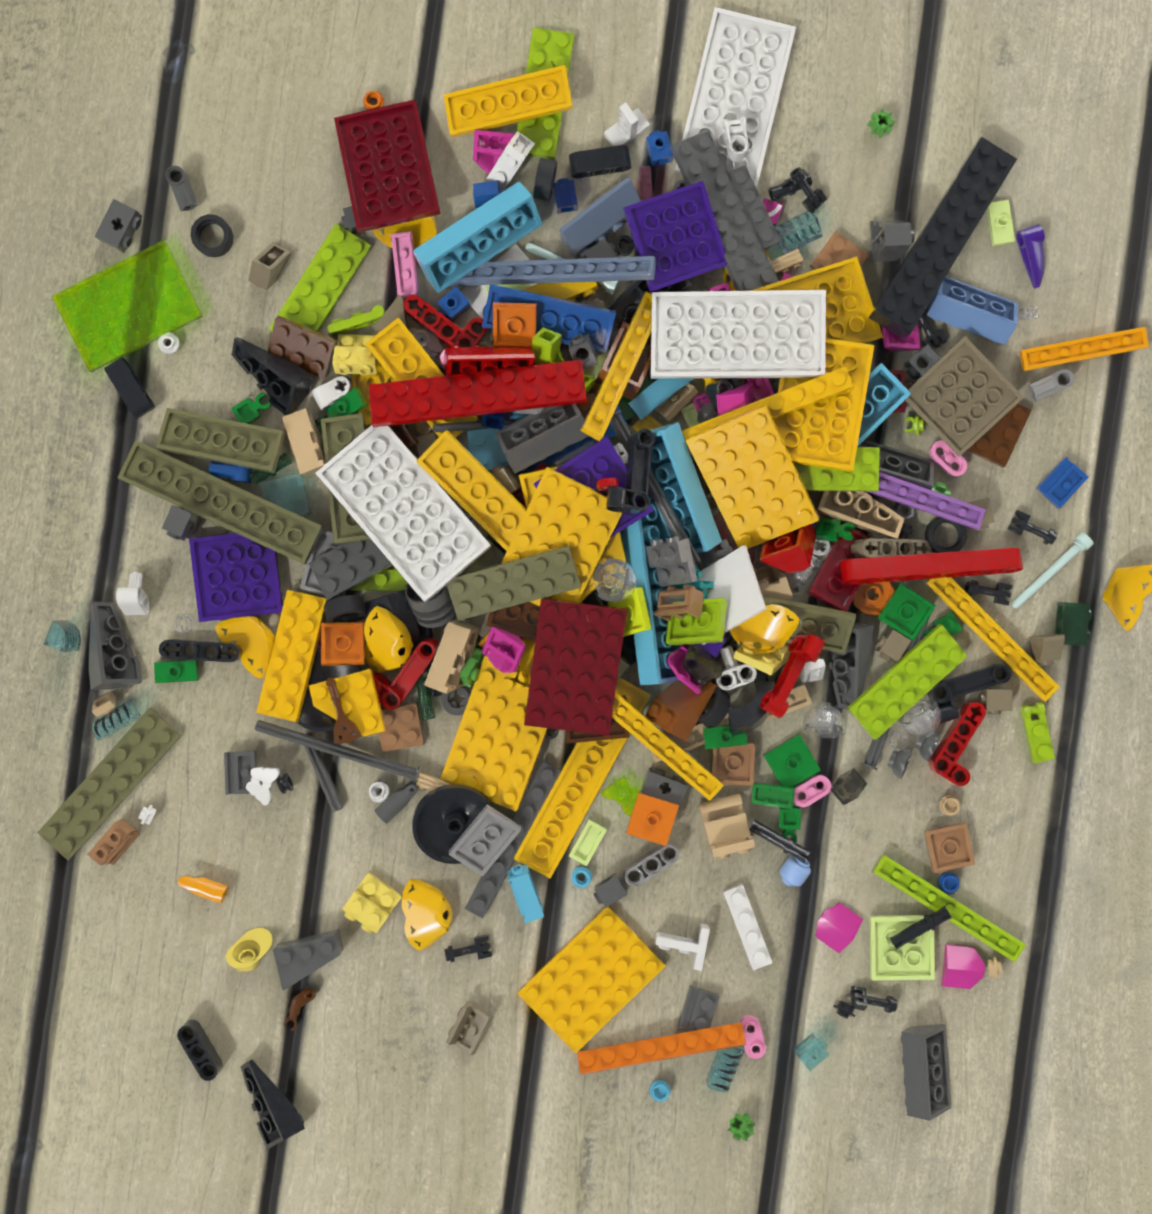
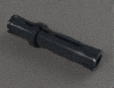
[749,819,811,863]
[889,906,952,950]

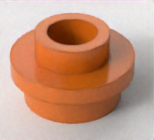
[363,91,384,110]

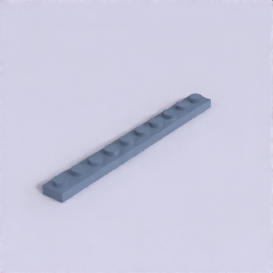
[450,256,656,286]

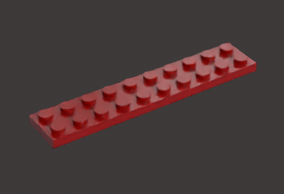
[369,360,587,428]

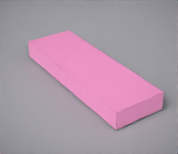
[391,231,420,298]

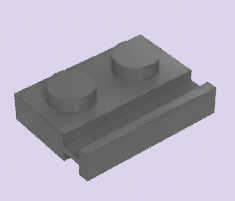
[224,751,257,795]
[678,985,719,1031]

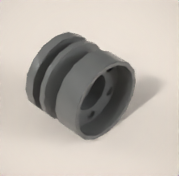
[405,583,456,628]

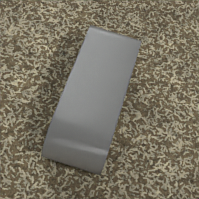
[624,841,679,887]

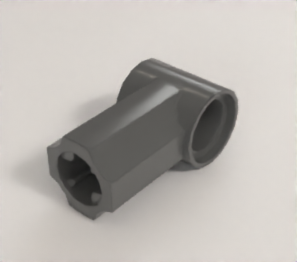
[166,165,198,212]

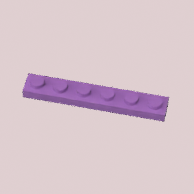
[866,472,986,530]

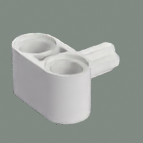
[116,572,149,616]
[715,646,757,690]

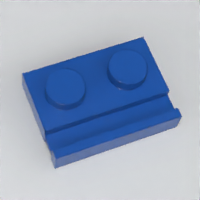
[1036,457,1089,509]

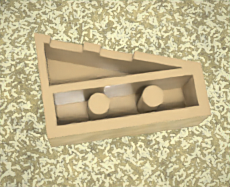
[281,408,325,478]
[424,619,480,694]

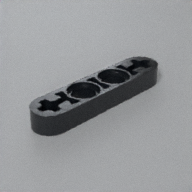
[159,639,242,662]

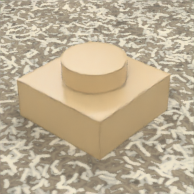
[92,692,116,717]

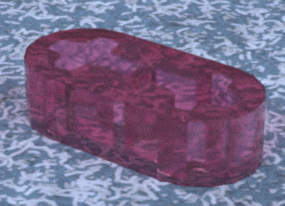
[639,166,653,201]

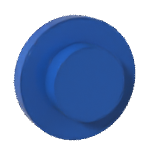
[938,872,960,894]

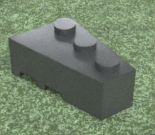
[870,219,915,262]
[273,929,344,991]

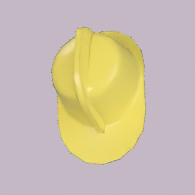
[226,928,273,973]

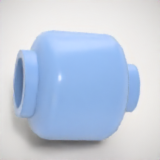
[779,856,811,887]

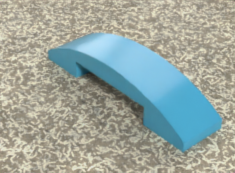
[628,378,696,420]

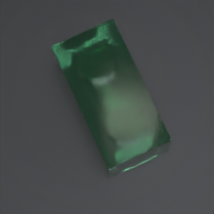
[1055,602,1092,646]

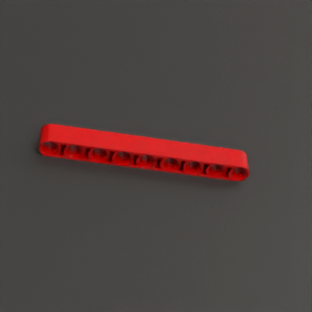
[840,548,1024,585]

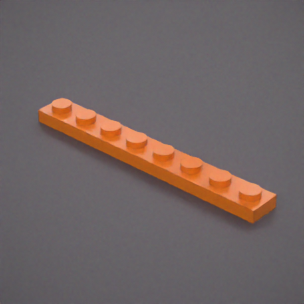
[577,1022,746,1075]

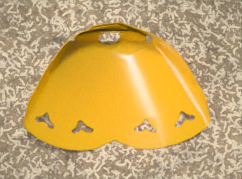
[372,216,437,248]
[1102,564,1152,631]
[730,604,800,654]
[364,606,413,673]
[215,616,275,679]
[402,879,453,951]

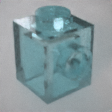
[793,1033,829,1071]

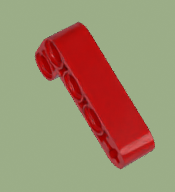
[404,295,487,348]
[928,701,986,786]

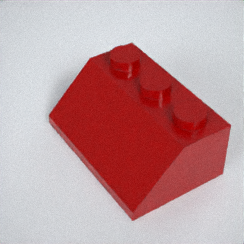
[760,524,816,573]

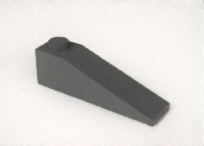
[89,602,142,690]
[828,622,874,709]

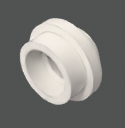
[158,333,180,354]
[369,782,390,803]
[138,804,157,825]

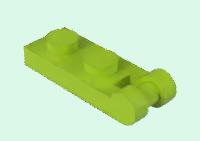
[327,305,386,337]
[1020,701,1055,763]

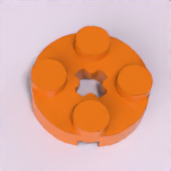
[852,582,894,615]

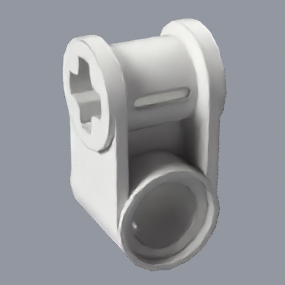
[723,117,748,162]
[311,376,352,411]

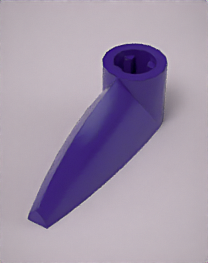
[1016,224,1045,289]

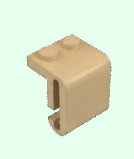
[699,793,755,859]

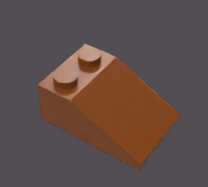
[595,321,652,401]
[645,678,717,741]

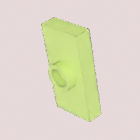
[987,200,1015,246]

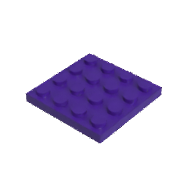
[623,181,727,292]
[533,436,653,538]
[189,533,283,622]

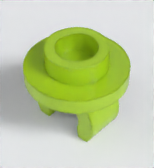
[904,414,926,436]

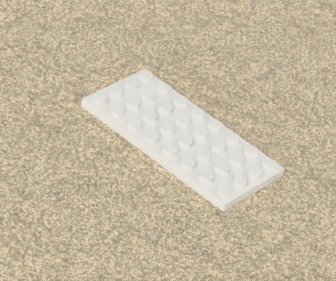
[674,7,796,189]
[651,290,826,379]
[316,425,491,603]

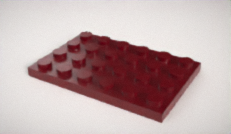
[334,99,441,233]
[524,598,627,736]

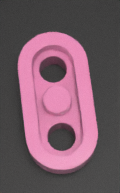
[929,440,967,477]
[794,775,831,807]
[740,1015,766,1059]

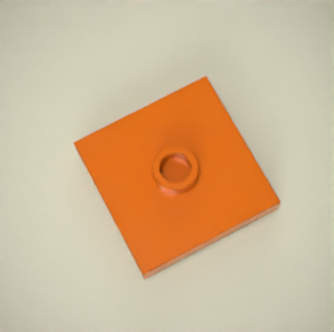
[493,303,536,347]
[321,622,365,666]
[626,792,679,846]

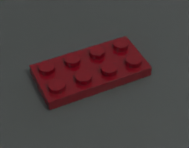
[807,523,875,612]

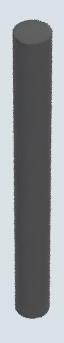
[433,419,515,432]

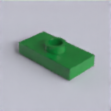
[326,387,368,418]
[154,660,199,683]
[703,725,748,749]
[751,782,796,809]

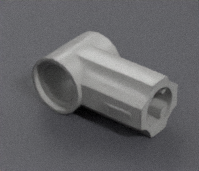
[1028,369,1074,402]

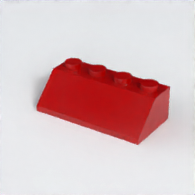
[444,346,535,376]

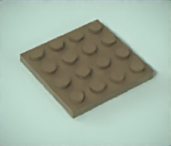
[905,336,1024,457]

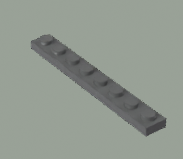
[465,760,561,918]

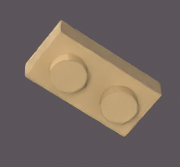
[655,383,698,422]

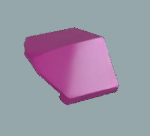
[473,130,515,173]
[882,323,921,352]
[716,382,754,416]
[482,626,526,673]
[667,645,703,694]
[815,902,863,953]
[941,944,985,989]

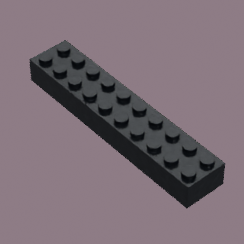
[868,137,1017,340]

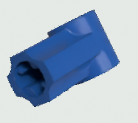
[209,460,253,483]

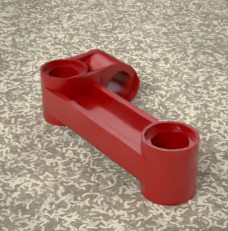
[760,634,826,719]
[373,638,439,710]

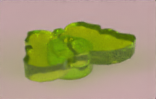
[601,777,640,816]

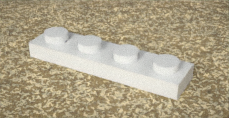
[723,883,772,970]

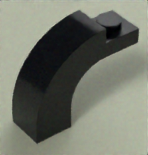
[728,668,775,736]

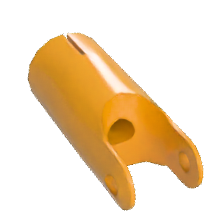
[178,876,228,904]

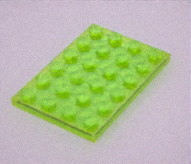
[51,240,203,373]

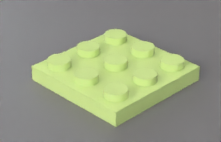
[869,915,935,981]

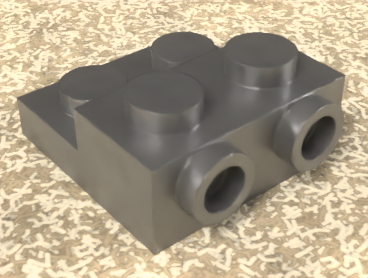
[645,536,698,587]

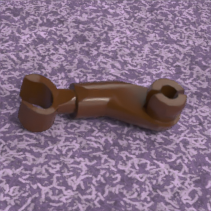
[284,987,316,1031]

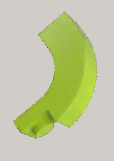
[532,327,595,394]

